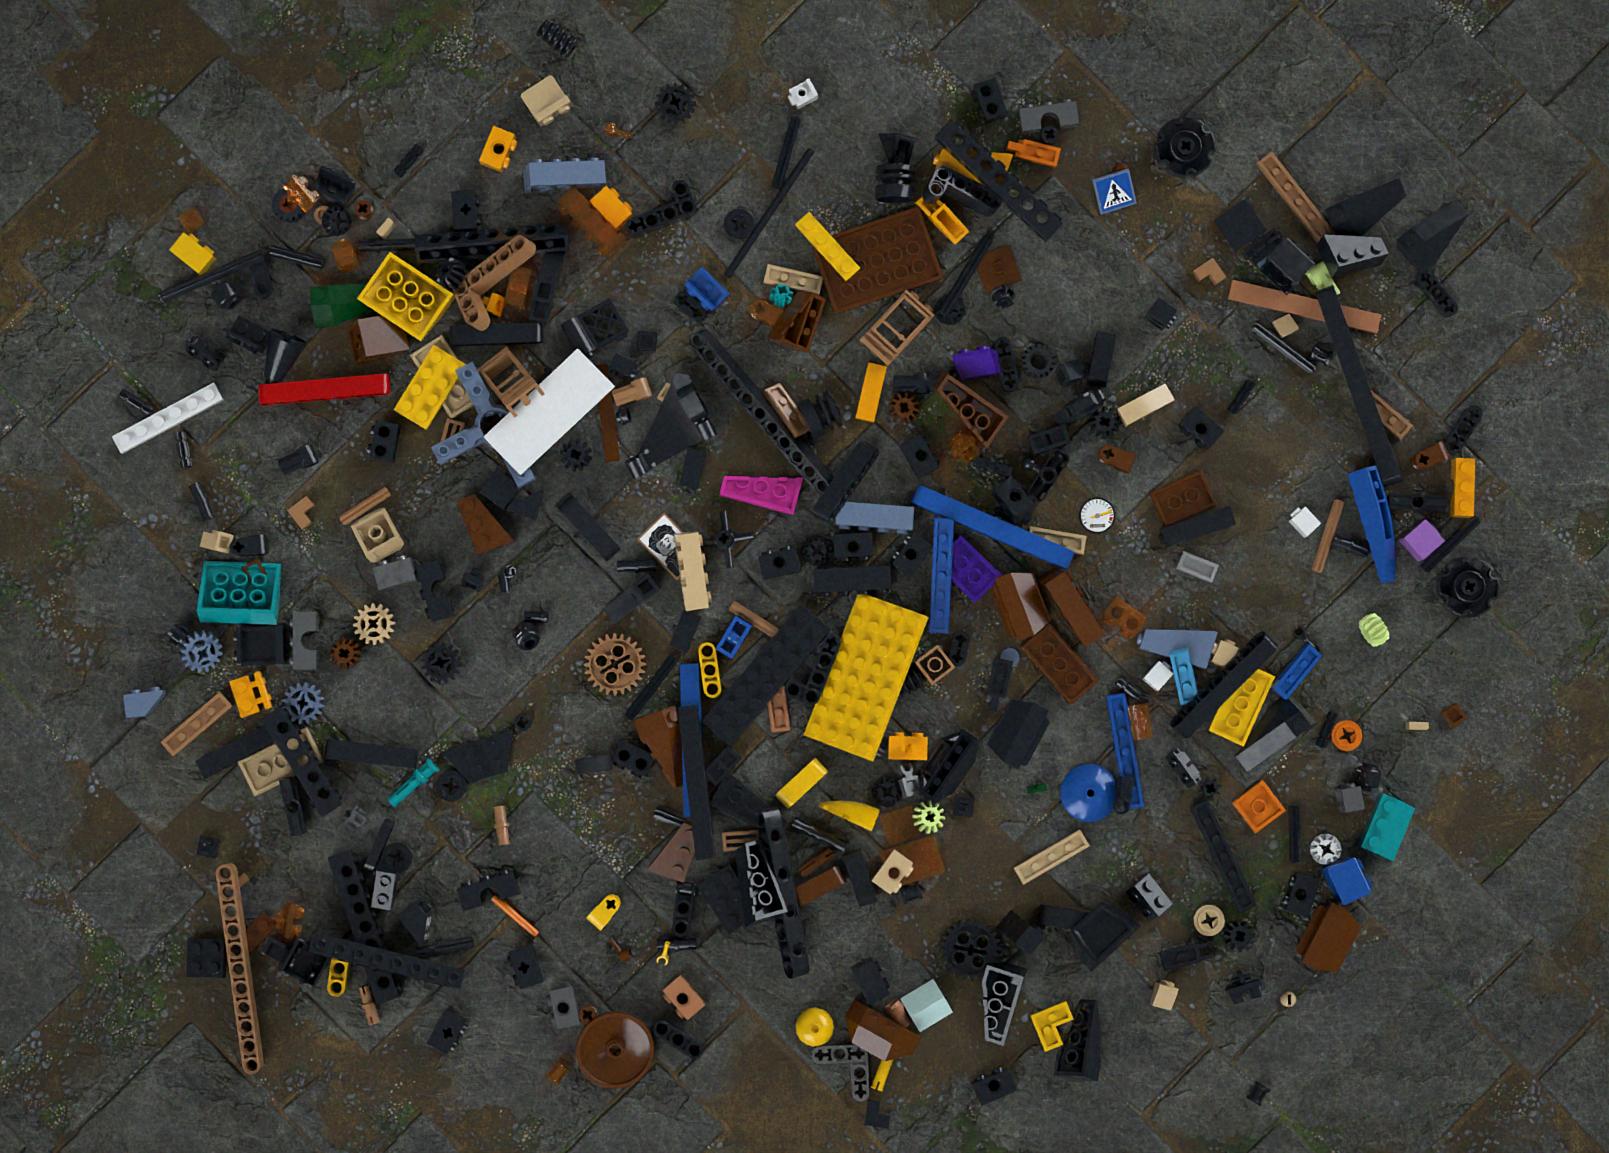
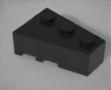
[996,910,1045,956]

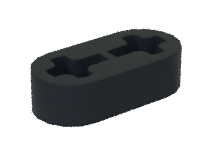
[674,292,706,322]
[949,630,970,667]

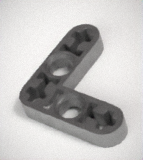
[811,1044,869,1101]

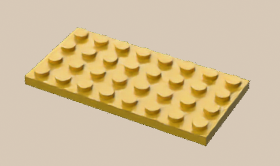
[804,594,929,762]

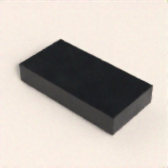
[679,448,707,490]
[669,610,702,653]

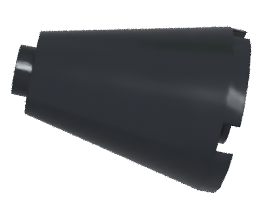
[264,329,307,383]

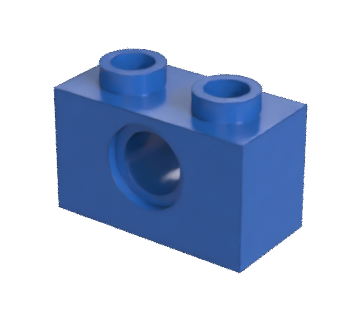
[716,616,752,660]

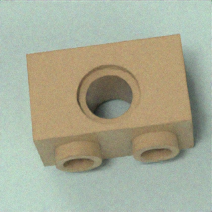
[871,849,914,895]

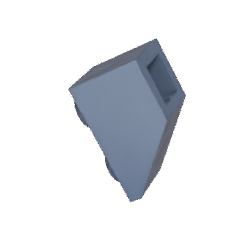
[123,687,166,718]

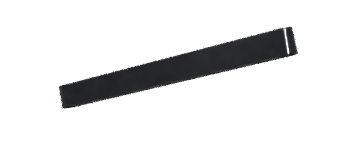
[1315,285,1403,487]
[689,329,834,495]

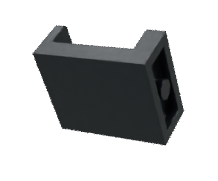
[233,625,287,666]

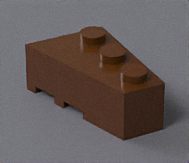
[767,291,826,353]
[457,494,515,556]

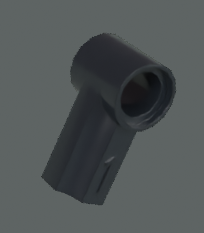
[278,444,319,475]
[1113,776,1135,815]

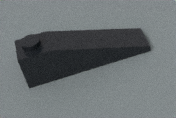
[982,963,1027,1046]

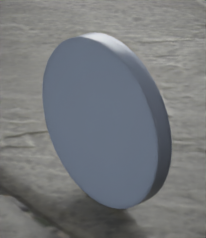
[1000,648,1020,667]

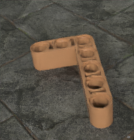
[453,235,536,331]

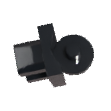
[1225,970,1262,1004]

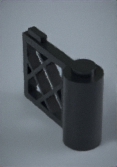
[560,298,629,359]

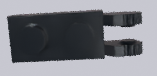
[1159,941,1215,971]

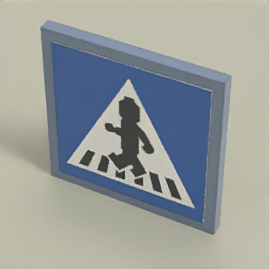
[1092,168,1137,215]

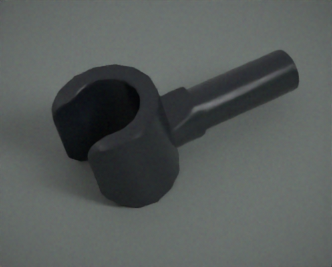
[1293,626,1315,648]

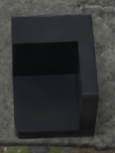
[261,936,289,962]

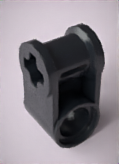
[230,534,269,557]

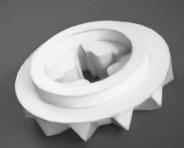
[1310,834,1342,865]

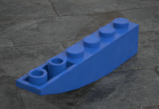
[1348,465,1395,584]

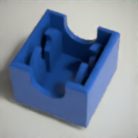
[1321,856,1372,905]

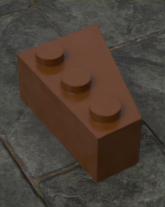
[647,818,695,883]

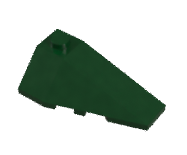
[309,284,373,328]

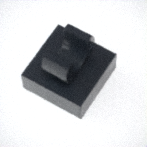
[462,567,483,593]
[953,796,974,817]
[196,835,220,858]

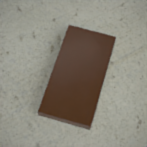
[1020,622,1099,706]

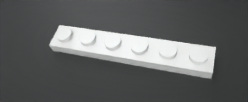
[112,383,224,454]

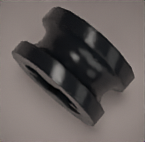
[514,714,532,731]

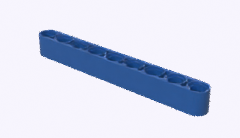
[910,485,1075,570]

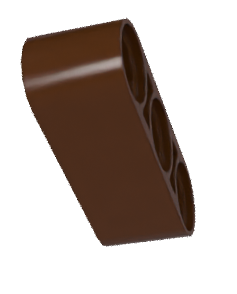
[795,865,847,907]

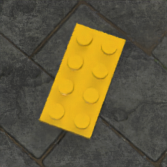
[394,345,466,430]
[1208,669,1275,747]

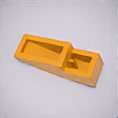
[914,195,969,245]

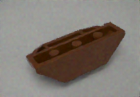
[845,999,922,1062]

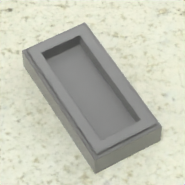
[1176,551,1219,583]

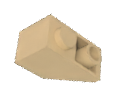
[1150,980,1179,1010]

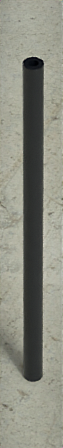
[724,148,814,278]

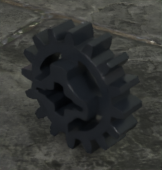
[655,82,696,125]
[420,642,463,684]

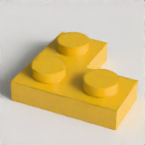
[1030,1001,1073,1052]

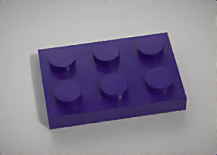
[951,536,1002,603]

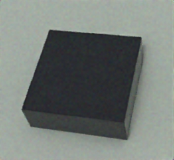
[637,331,658,352]

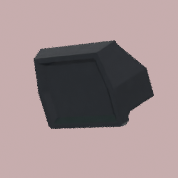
[987,700,1050,769]
[1070,901,1141,972]

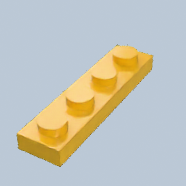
[795,212,860,281]

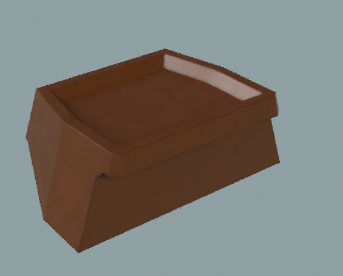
[990,573,1051,641]
[1296,902,1361,972]

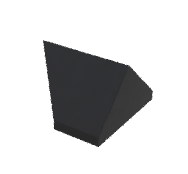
[879,133,916,165]

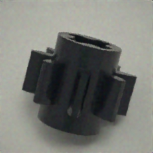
[992,284,1015,309]
[167,623,191,647]
[1197,776,1222,800]

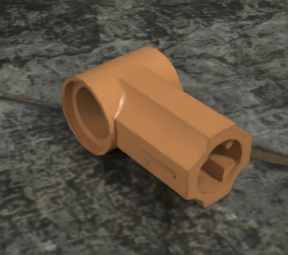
[612,377,653,407]

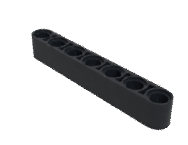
[1170,631,1278,738]

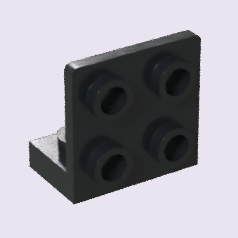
[222,315,270,354]

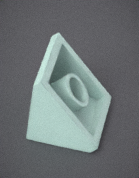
[900,979,953,1032]

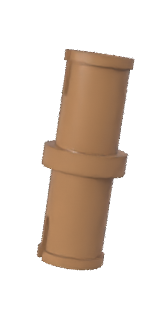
[493,806,510,846]
[358,984,380,1025]

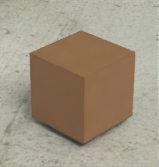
[914,645,955,686]

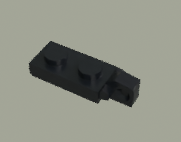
[986,657,1013,712]

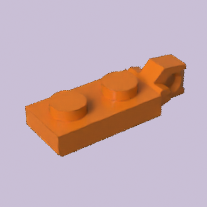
[1006,139,1061,168]

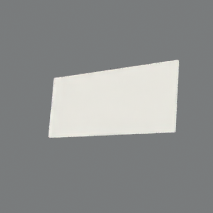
[484,349,615,475]

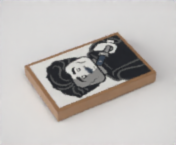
[637,513,703,580]

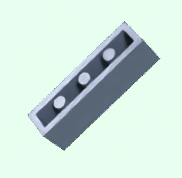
[836,502,914,534]

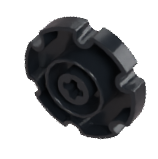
[1154,116,1216,178]
[1054,387,1112,425]
[1436,556,1500,618]

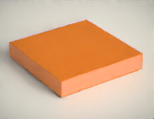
[1231,780,1286,834]

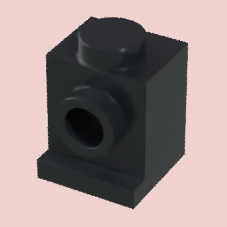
[607,353,638,380]

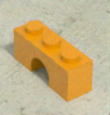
[1450,458,1475,518]

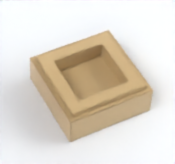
[376,218,396,239]
[1406,722,1429,730]

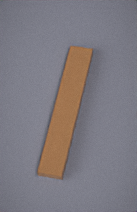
[1256,151,1337,243]

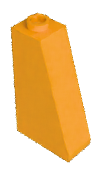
[933,149,1013,189]

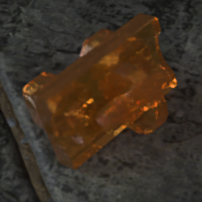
[284,174,320,213]
[1128,703,1153,740]
[271,902,305,939]

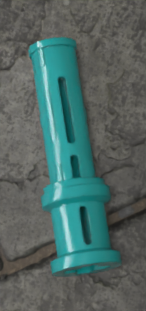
[387,758,440,808]

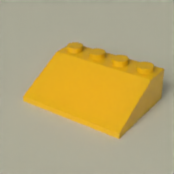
[357,252,455,341]

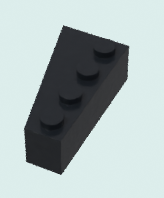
[735,839,788,927]

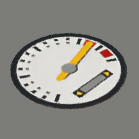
[1079,497,1115,534]

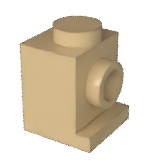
[200,530,234,554]

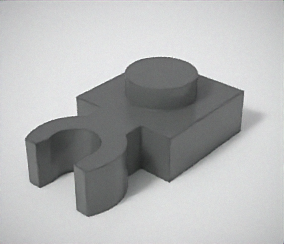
[897,763,921,799]

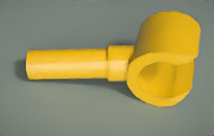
[656,941,670,965]

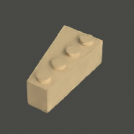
[674,531,712,611]

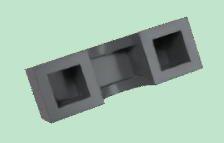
[1018,99,1079,135]
[290,612,319,670]

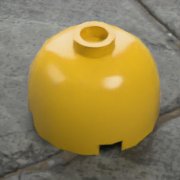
[795,1007,834,1047]

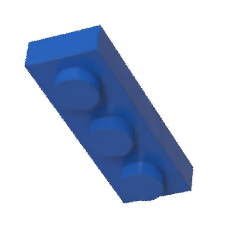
[1271,643,1322,700]

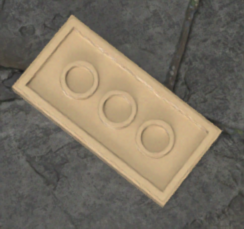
[410,335,473,419]
[238,727,325,796]

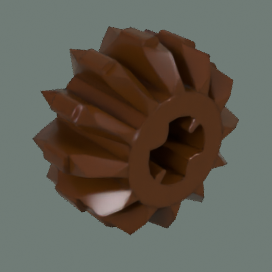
[888,392,920,425]
[329,637,362,670]

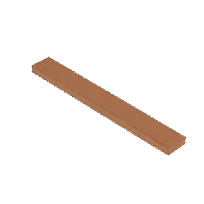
[1228,280,1381,334]

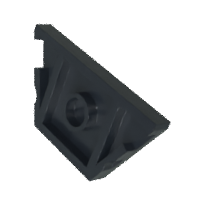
[442,729,514,783]

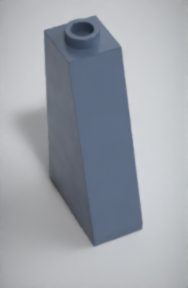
[1136,629,1218,669]

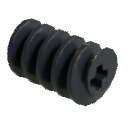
[536,18,579,58]
[899,667,925,698]

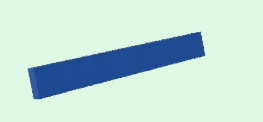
[680,663,702,818]

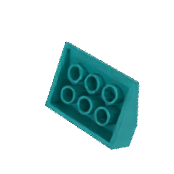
[197,561,281,625]

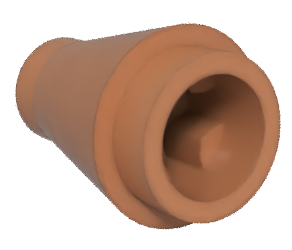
[885,999,911,1028]

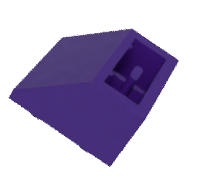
[952,346,1001,381]

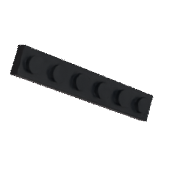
[1189,800,1257,913]

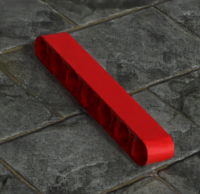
[258,374,391,405]

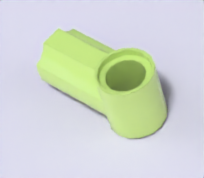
[1307,261,1340,295]

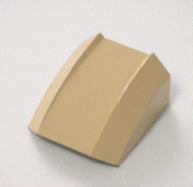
[351,507,404,562]

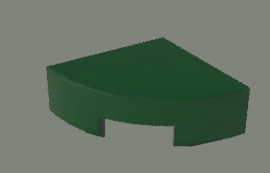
[1026,783,1048,794]

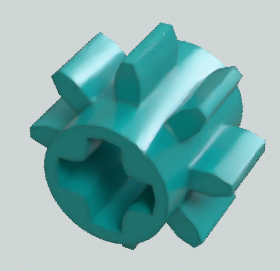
[769,284,793,308]

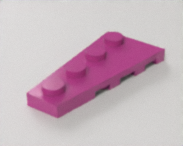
[719,476,803,515]

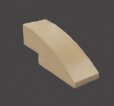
[1116,384,1175,427]

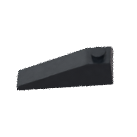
[1325,178,1407,236]
[1397,201,1468,275]
[1235,698,1311,772]
[1053,999,1101,1082]

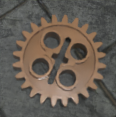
[584,633,646,696]

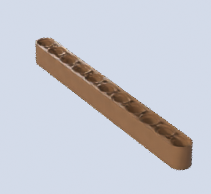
[216,863,264,1074]

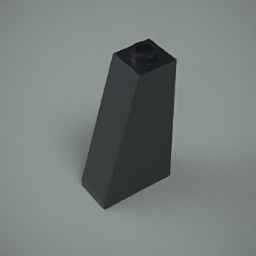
[1158,506,1236,548]

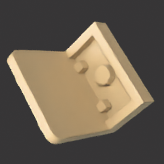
[521,75,572,127]

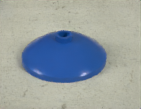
[1060,764,1117,822]

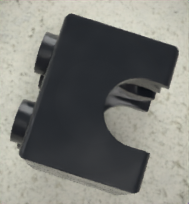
[1259,238,1315,296]
[277,933,330,989]

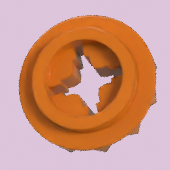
[1331,720,1362,751]

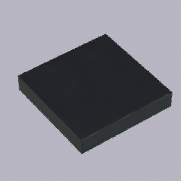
[1214,199,1267,252]

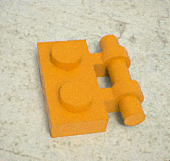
[229,671,273,718]

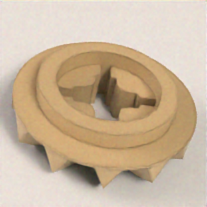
[1193,905,1225,936]

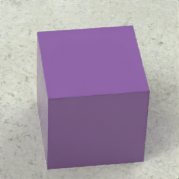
[1399,519,1445,562]

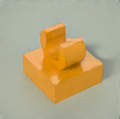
[482,293,507,317]

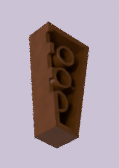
[1037,566,1105,647]

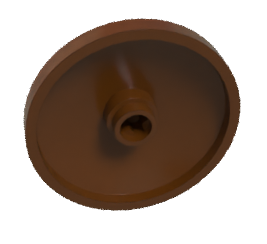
[576,1011,654,1089]

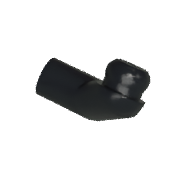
[498,565,517,593]

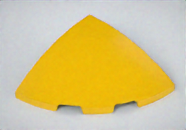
[818,801,880,831]

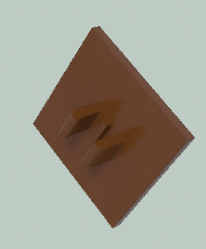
[977,245,1022,293]

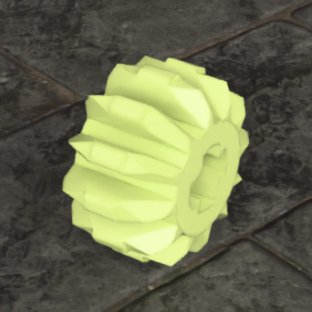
[1359,613,1389,647]
[912,801,945,834]

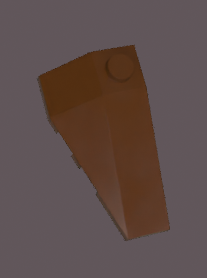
[634,706,683,788]

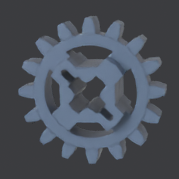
[179,630,223,673]
[282,683,325,724]

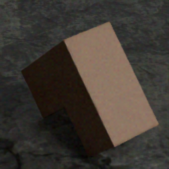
[1192,258,1226,285]
[287,496,315,530]

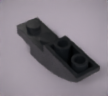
[528,251,566,324]

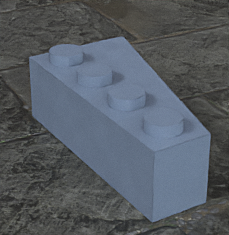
[523,158,606,193]

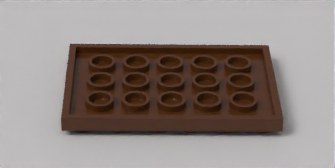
[811,206,943,315]

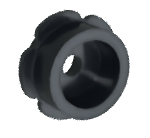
[616,407,631,425]

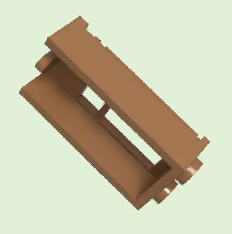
[859,290,934,368]
[477,346,545,418]

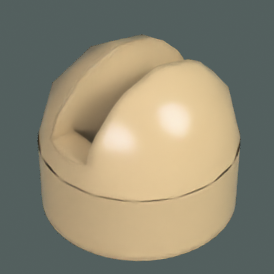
[1280,991,1296,1007]

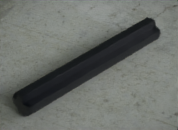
[771,116,801,189]
[1252,321,1317,374]
[1420,515,1481,573]
[625,655,677,720]

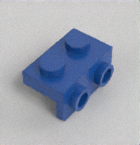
[684,267,730,311]

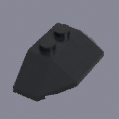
[919,729,978,803]

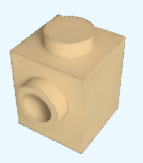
[1209,639,1239,668]

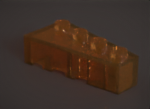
[557,186,627,259]

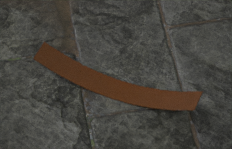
[594,364,620,463]

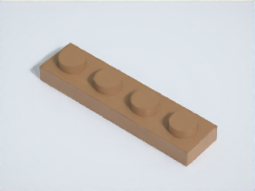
[161,692,233,757]

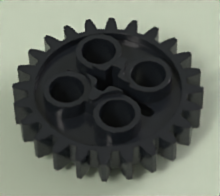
[939,918,1002,981]

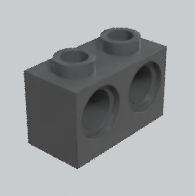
[1335,783,1365,813]

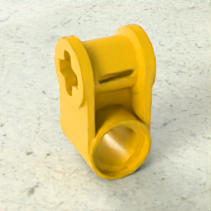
[586,894,621,931]

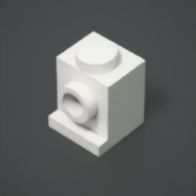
[787,79,818,109]

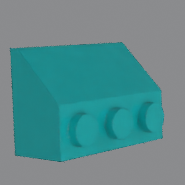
[1357,793,1415,861]

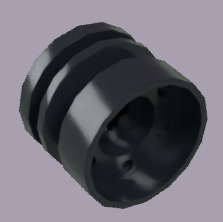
[875,163,915,204]
[797,390,843,440]

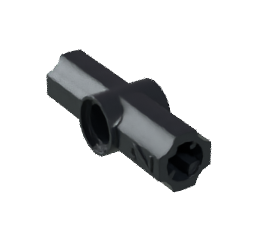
[893,373,951,394]
[1387,493,1447,512]
[279,776,308,836]

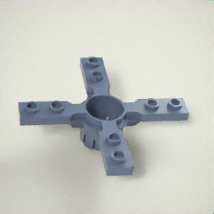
[431,362,535,488]

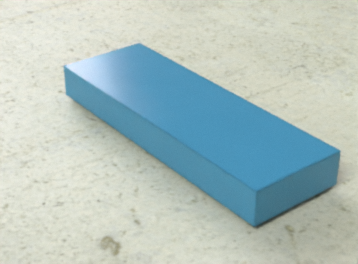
[1169,647,1198,705]

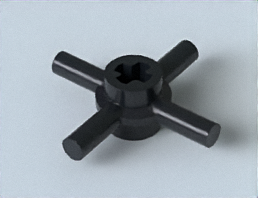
[700,511,755,569]

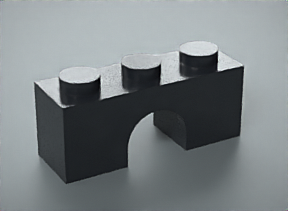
[414,560,456,622]
[457,869,521,911]

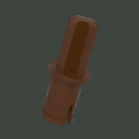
[798,847,835,877]

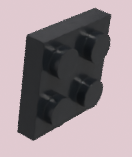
[186,938,226,978]

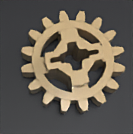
[353,603,396,645]

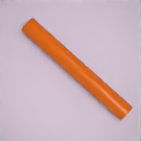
[491,894,539,938]

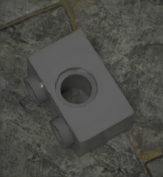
[547,985,582,1029]

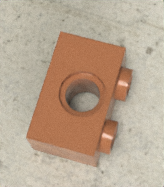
[662,974,706,1020]

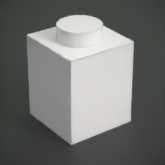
[1289,507,1321,538]
[1142,661,1173,691]

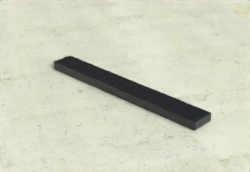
[677,705,716,861]

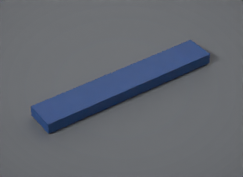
[929,517,954,634]
[1106,693,1144,810]

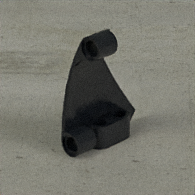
[624,372,717,479]

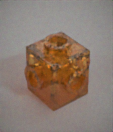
[947,430,980,465]

